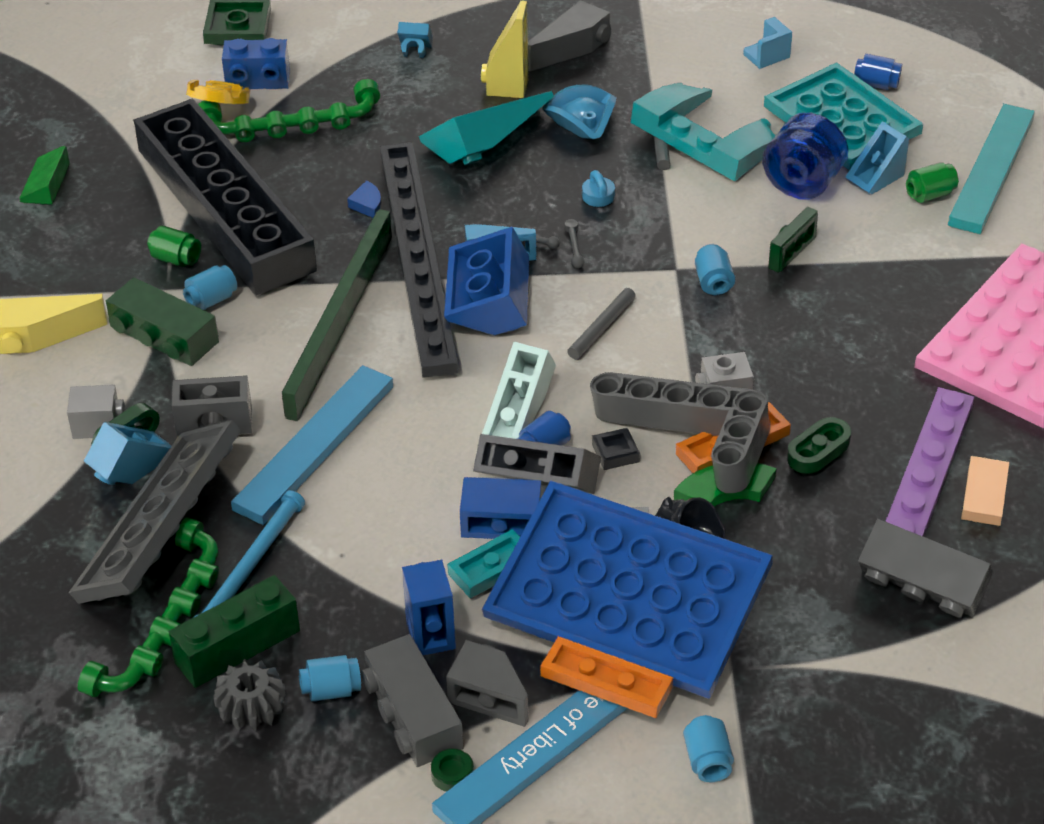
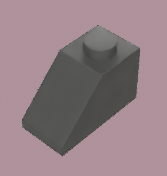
[446,640,528,727]

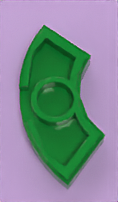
[674,463,777,507]

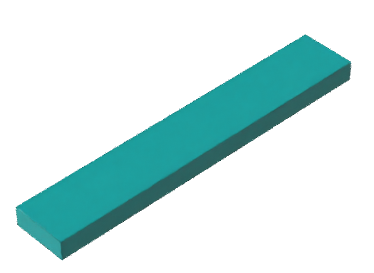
[948,103,1035,234]

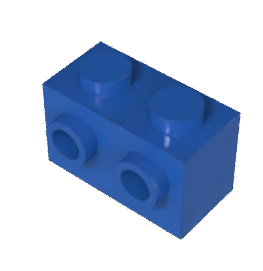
[222,38,290,89]

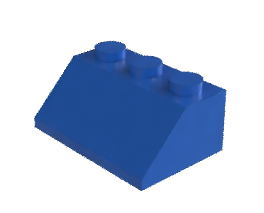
[444,227,529,336]

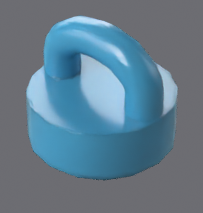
[582,170,615,207]

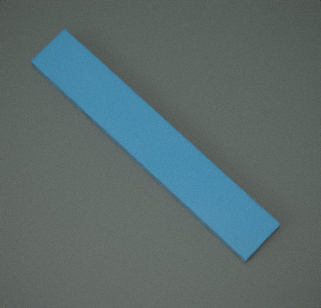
[231,365,393,525]

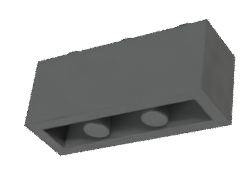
[858,518,993,617]
[361,634,464,767]

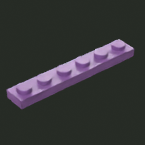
[886,387,975,537]

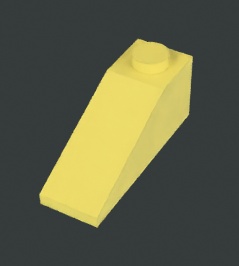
[481,1,528,98]
[0,294,108,354]

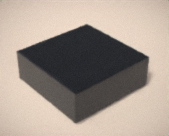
[592,427,640,470]

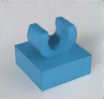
[397,22,433,58]

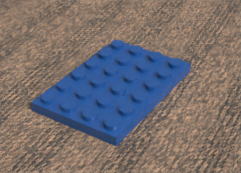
[482,480,773,699]

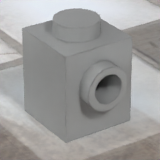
[695,352,754,389]
[67,385,125,439]

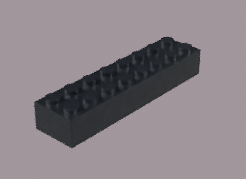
[133,98,317,296]

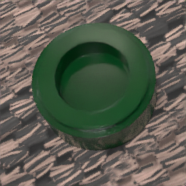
[431,749,474,792]

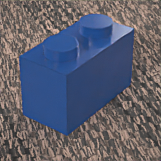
[459,477,541,539]
[402,559,456,656]

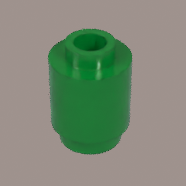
[906,162,959,203]
[147,225,201,267]

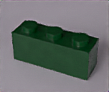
[106,277,219,366]
[168,575,300,688]

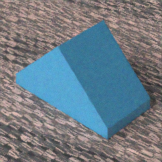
[845,121,909,195]

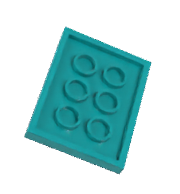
[764,62,923,170]

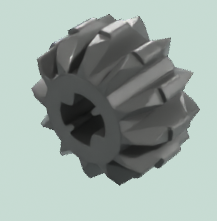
[213,659,286,731]

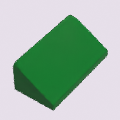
[19,146,70,205]

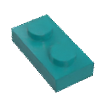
[447,529,520,599]

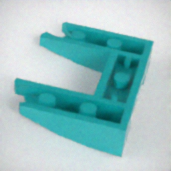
[630,82,783,181]

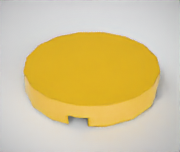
[186,79,250,104]

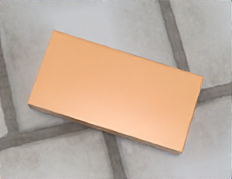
[961,456,1009,526]

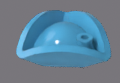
[542,85,617,139]

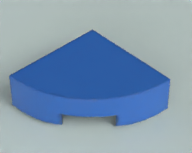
[347,181,381,218]

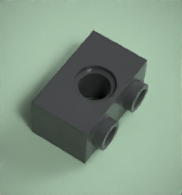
[171,375,252,438]

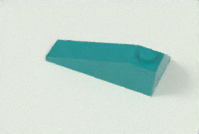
[419,91,554,165]

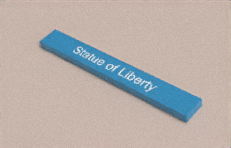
[432,690,627,824]

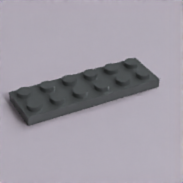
[69,420,241,604]

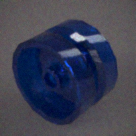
[762,113,849,199]

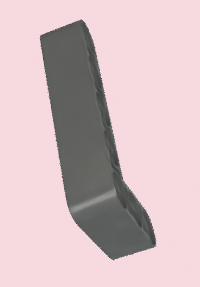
[590,372,770,493]

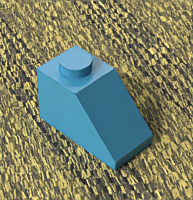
[84,422,172,485]

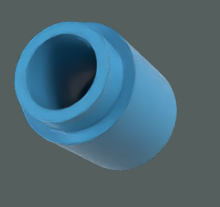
[695,244,735,295]
[183,265,237,310]
[299,655,361,702]
[683,715,734,782]

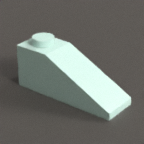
[482,342,556,439]

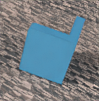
[743,17,792,69]

